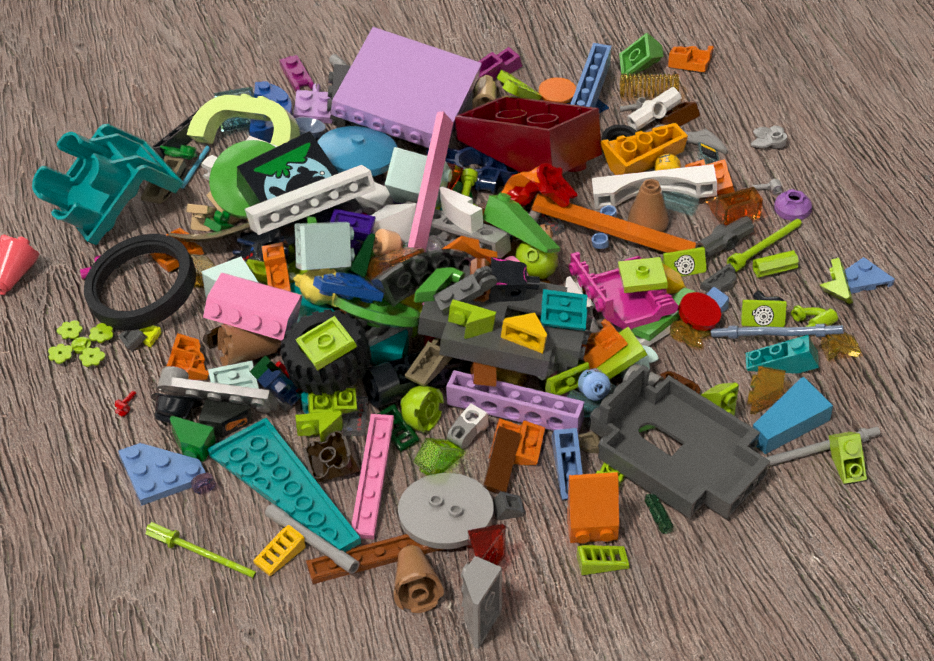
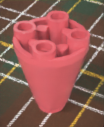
[0,234,40,295]

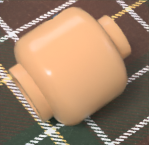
[372,229,403,259]

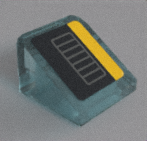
[697,142,719,164]

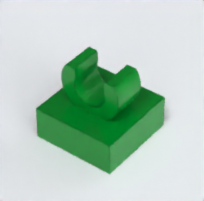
[204,210,234,232]

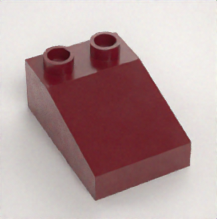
[455,96,602,173]

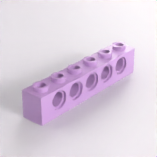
[446,370,584,433]

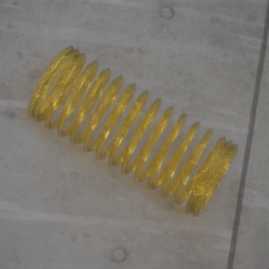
[620,73,679,98]

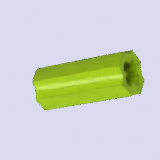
[752,250,799,278]

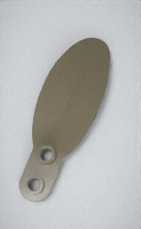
[168,222,251,243]

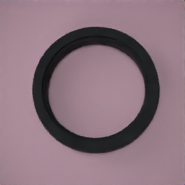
[84,234,196,331]

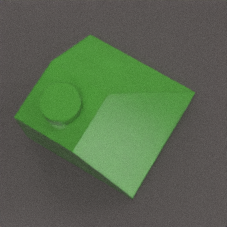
[619,33,664,79]

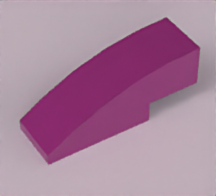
[476,47,522,84]

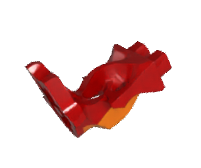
[501,163,578,208]

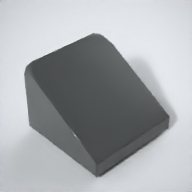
[493,491,525,520]

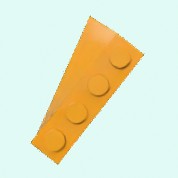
[601,123,688,175]

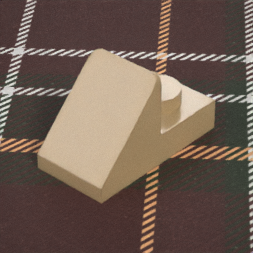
[187,204,217,231]

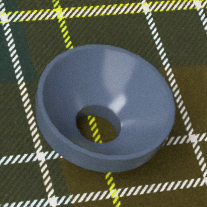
[295,117,326,140]

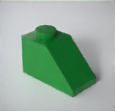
[170,416,216,462]

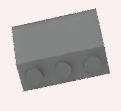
[461,556,502,649]

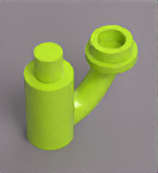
[791,305,838,327]

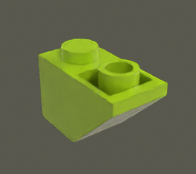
[701,382,739,416]
[828,432,867,484]

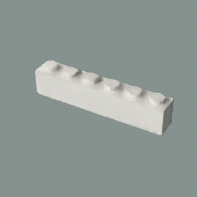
[245,165,376,235]

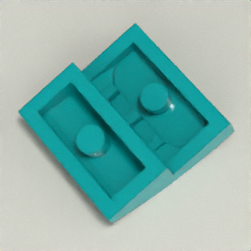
[540,289,588,331]

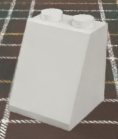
[360,203,430,264]

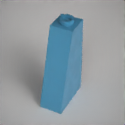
[753,377,833,454]

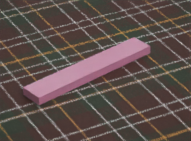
[351,414,394,540]

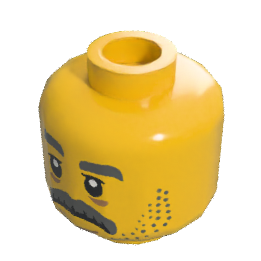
[655,154,681,171]

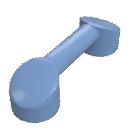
[592,205,617,249]

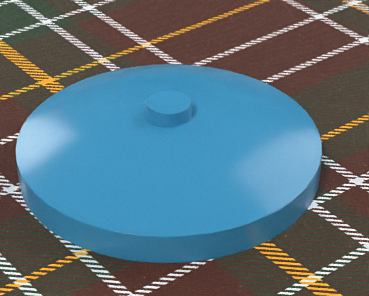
[318,126,397,176]

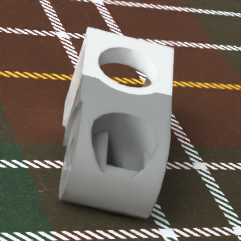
[447,404,489,449]

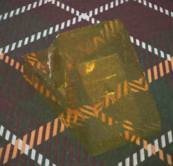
[821,323,862,361]

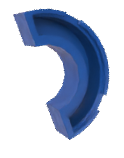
[249,81,293,143]

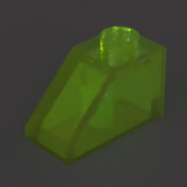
[413,438,465,475]

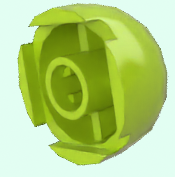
[515,241,558,279]
[401,386,444,432]

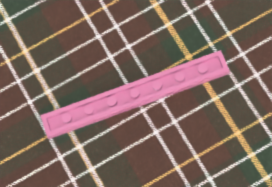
[405,111,453,259]

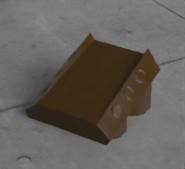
[302,431,361,483]

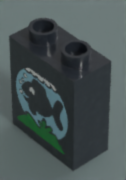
[237,131,362,264]

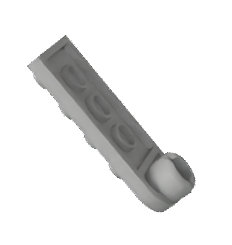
[157,366,278,413]

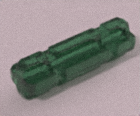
[644,493,674,534]

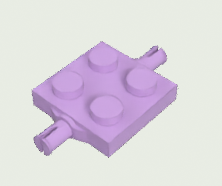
[293,84,332,124]

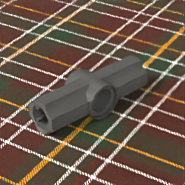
[695,216,754,258]

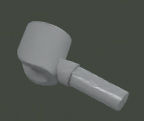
[620,97,646,111]
[753,179,782,195]

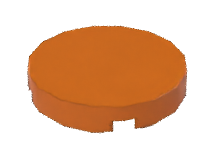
[539,77,576,104]

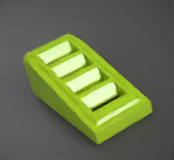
[576,545,630,575]

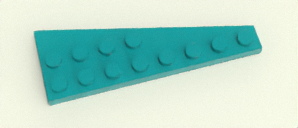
[207,418,361,552]

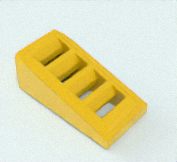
[253,525,306,577]

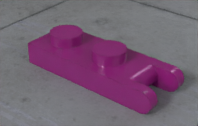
[279,55,314,92]

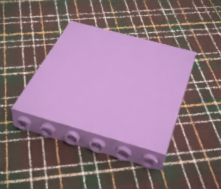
[330,27,482,148]

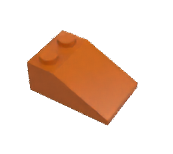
[567,472,619,543]

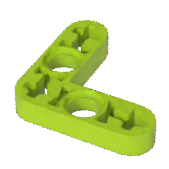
[497,70,542,100]

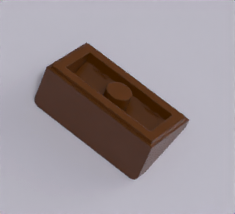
[656,102,700,127]

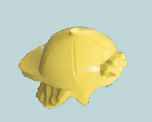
[293,268,337,307]

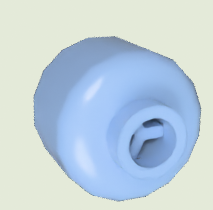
[578,368,611,401]

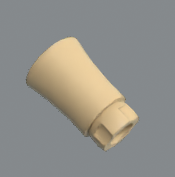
[472,75,497,109]

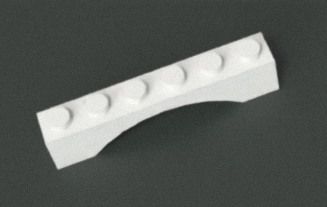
[592,164,717,209]

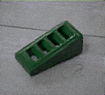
[347,233,375,279]
[377,404,420,452]

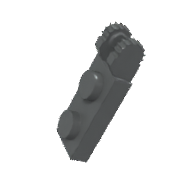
[433,266,497,316]

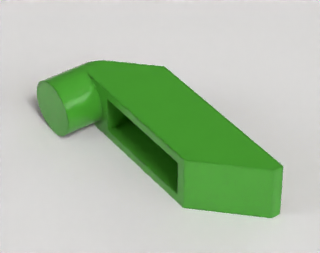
[414,267,465,303]

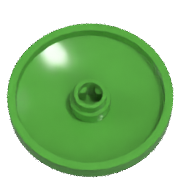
[209,140,275,219]
[333,294,421,328]

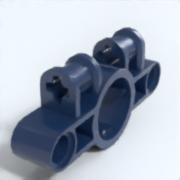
[427,147,521,194]

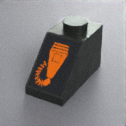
[198,400,252,438]

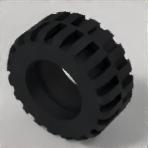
[280,309,372,395]

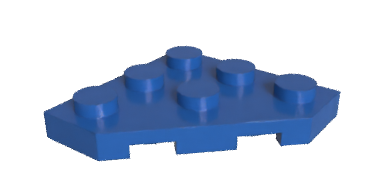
[313,272,384,303]

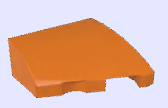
[668,46,714,72]
[582,319,628,369]
[166,333,209,380]

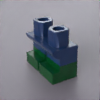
[249,355,301,406]

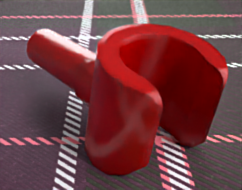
[114,391,136,417]

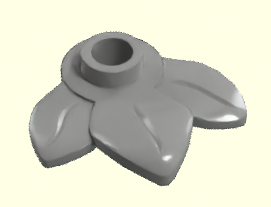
[751,125,788,148]

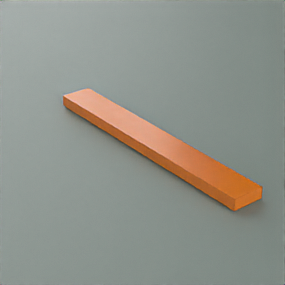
[532,193,696,253]

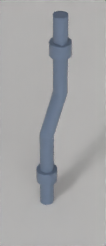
[711,324,844,339]

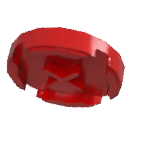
[678,292,721,331]

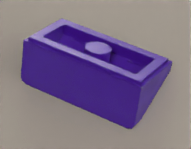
[330,209,376,241]

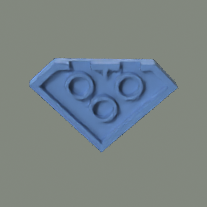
[118,443,208,506]

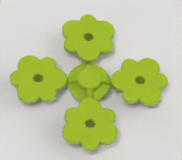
[48,320,113,367]

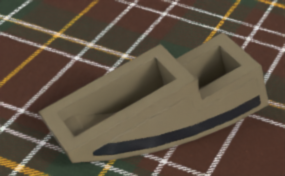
[141,155,187,204]

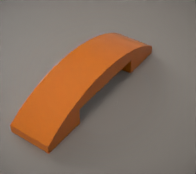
[262,242,291,292]

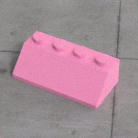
[203,273,303,340]

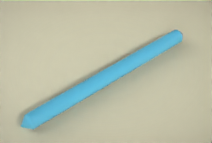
[181,146,210,189]

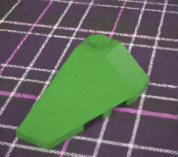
[483,193,560,253]

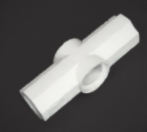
[626,87,682,131]

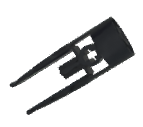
[363,352,471,408]

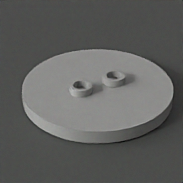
[398,473,494,549]

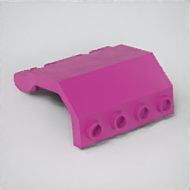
[569,252,678,330]

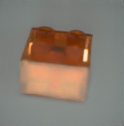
[705,187,763,226]

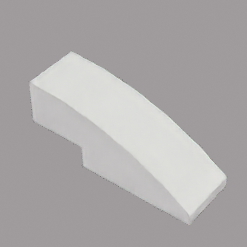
[439,186,483,234]

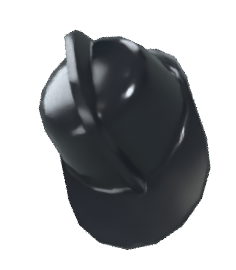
[151,393,205,423]

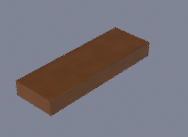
[483,426,521,494]

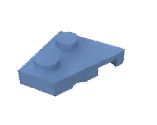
[835,257,895,294]

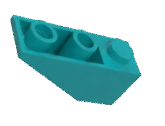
[746,335,819,374]

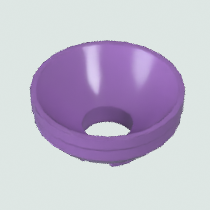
[774,189,812,221]

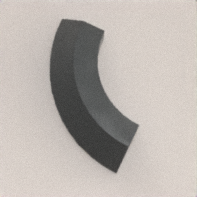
[371,249,475,307]

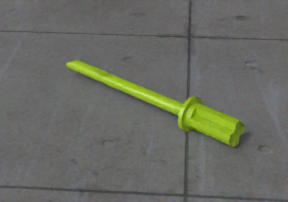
[145,522,256,578]

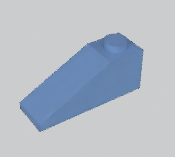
[551,428,583,500]

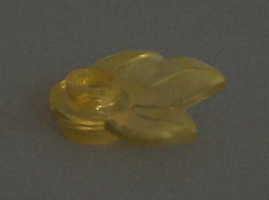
[670,318,711,348]

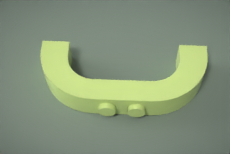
[187,94,300,146]

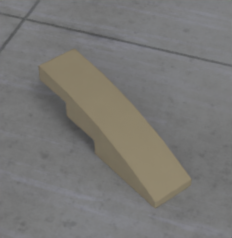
[405,337,453,387]

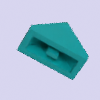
[370,329,409,366]

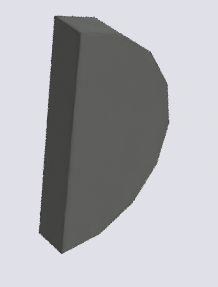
[700,263,736,293]

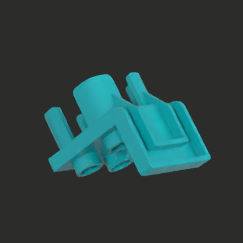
[32,124,184,245]

